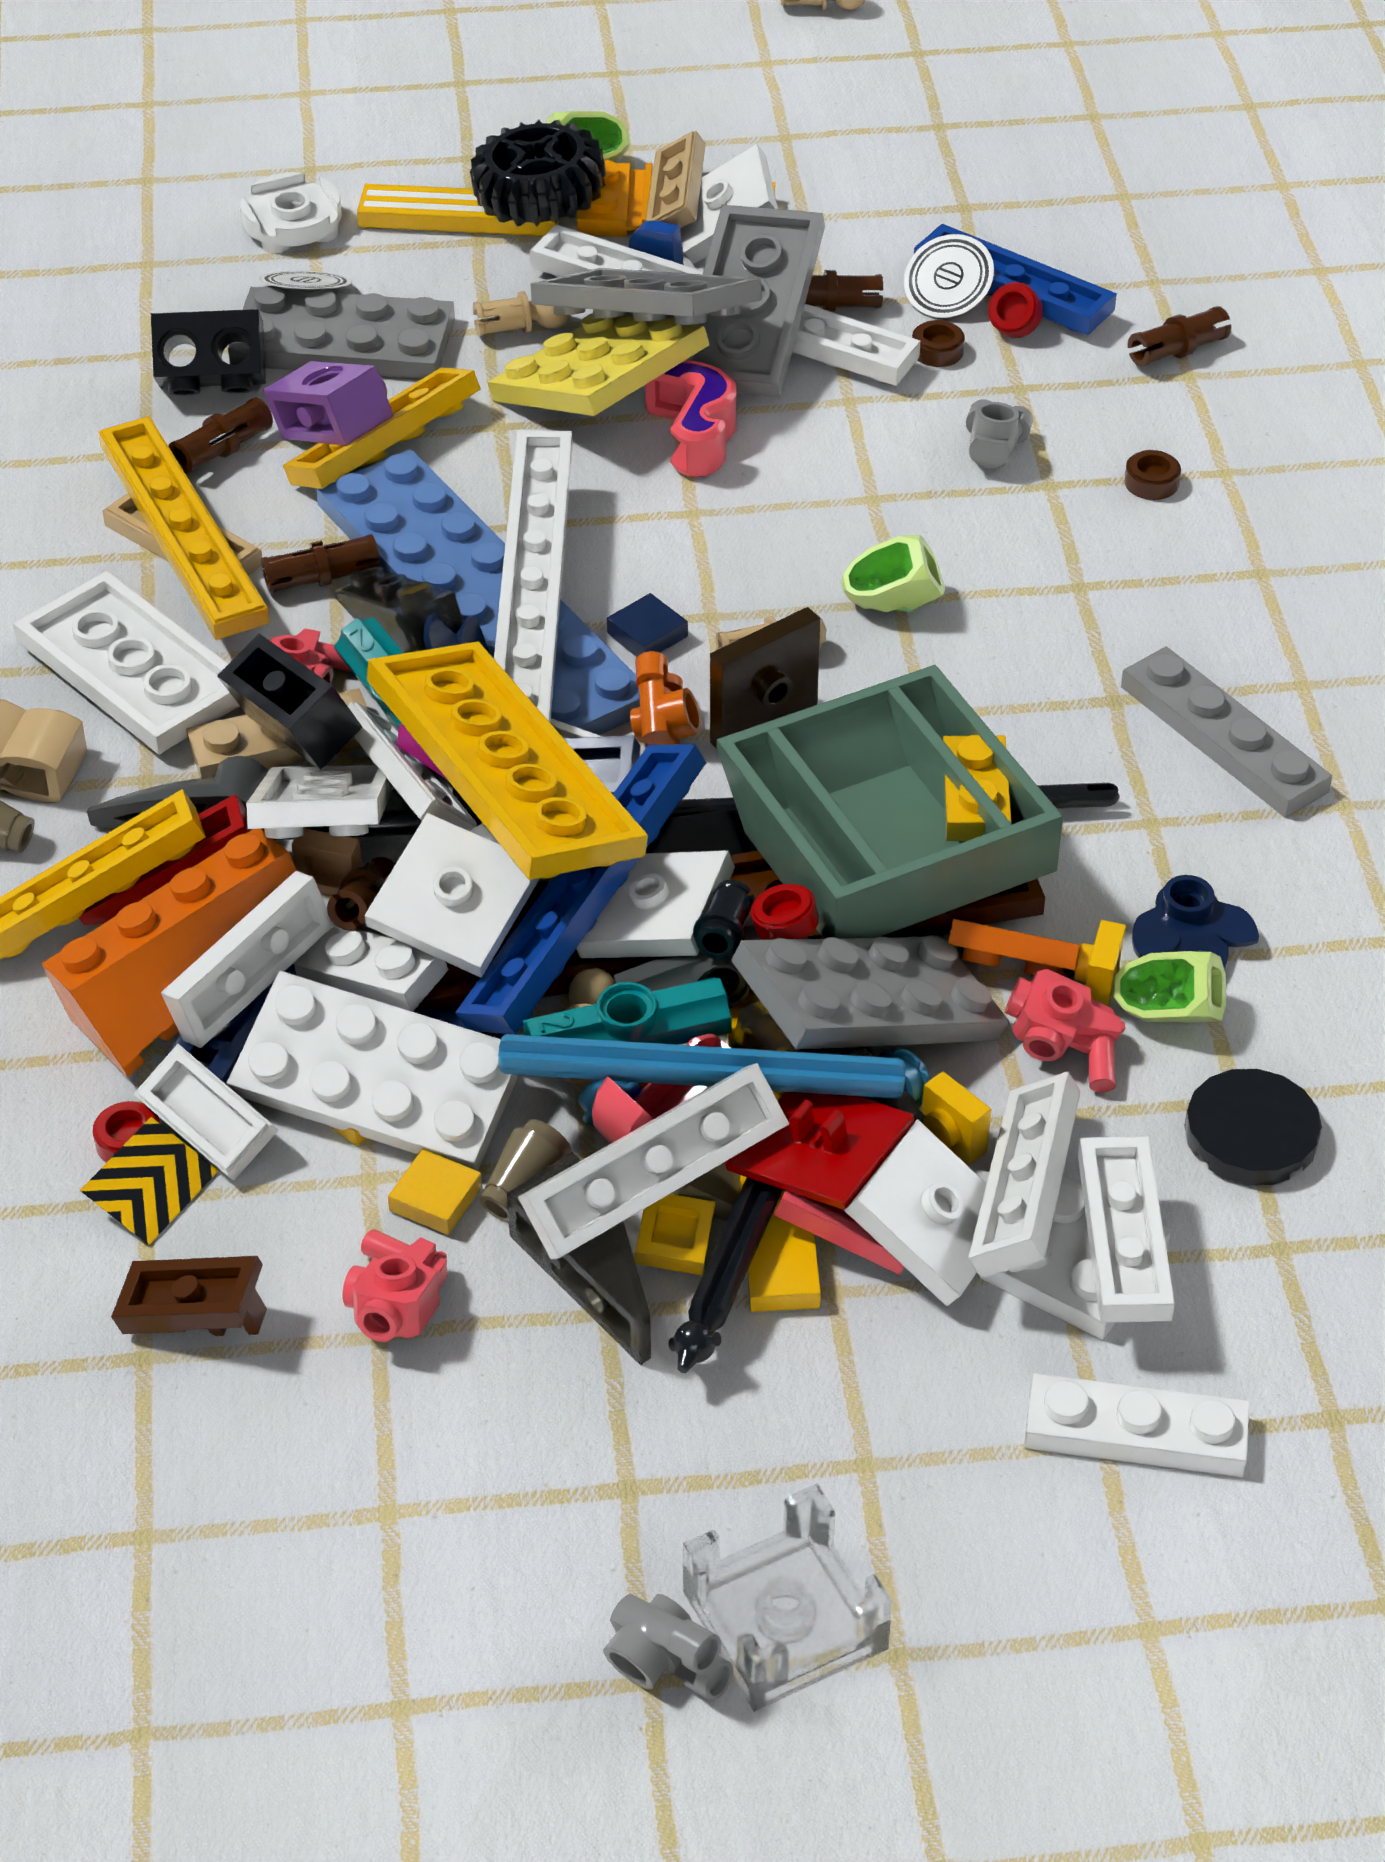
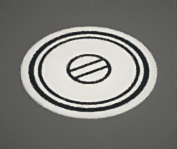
[904,234,994,318]
[259,271,352,289]

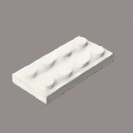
[13,570,240,755]
[246,763,394,839]
[226,970,518,1171]

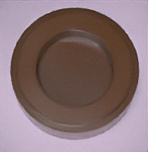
[912,320,965,367]
[1124,450,1181,500]

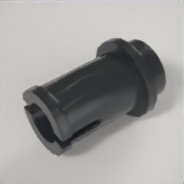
[693,880,755,959]

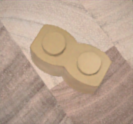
[0,699,87,803]

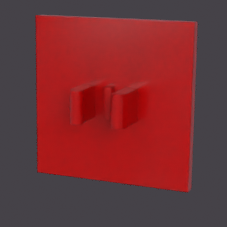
[725,1091,915,1210]

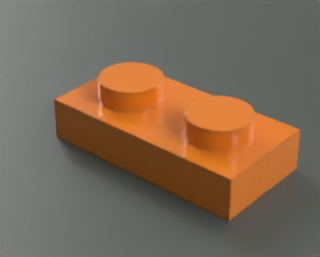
[948,919,1081,976]

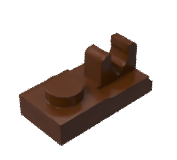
[111,1256,267,1336]

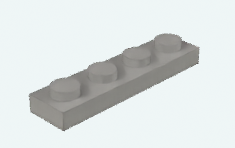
[1121,646,1332,818]

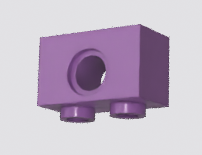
[263,361,394,445]

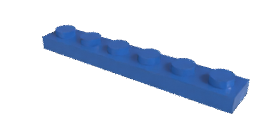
[455,744,706,1035]

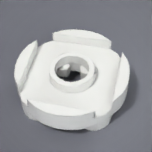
[240,172,342,254]

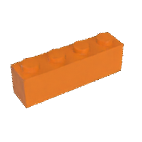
[41,829,297,1078]

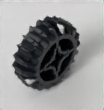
[470,119,606,227]

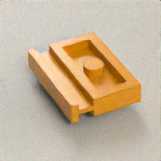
[577,160,653,237]

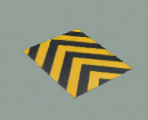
[80,1117,219,1246]

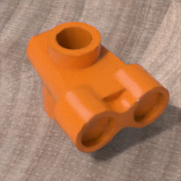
[630,651,701,745]

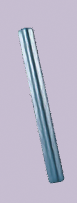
[498,1034,905,1098]

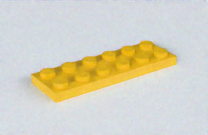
[367,641,648,880]

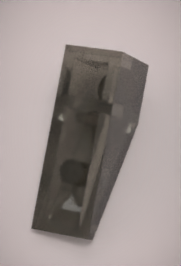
[506,1152,651,1365]

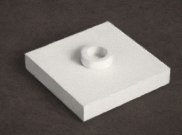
[680,144,778,264]
[364,813,540,978]
[576,850,735,958]
[844,1119,986,1306]

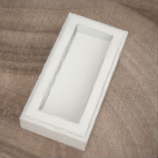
[134,1044,278,1181]

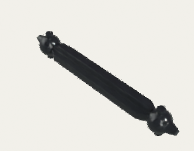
[668,1177,783,1373]

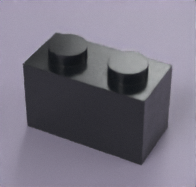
[217,633,362,770]

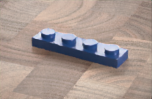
[914,224,1117,335]

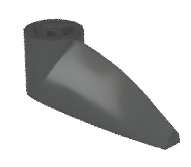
[87,756,268,829]

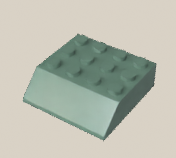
[717,664,1063,939]

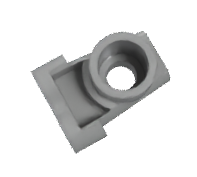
[966,399,1033,469]
[603,1594,733,1701]

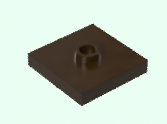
[710,607,820,749]

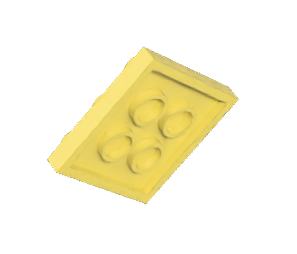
[487,313,710,416]

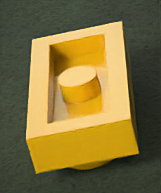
[943,735,1011,841]

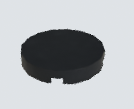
[1184,1069,1322,1186]

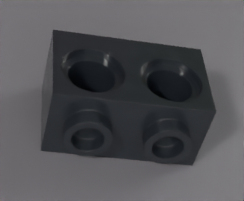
[151,309,266,396]

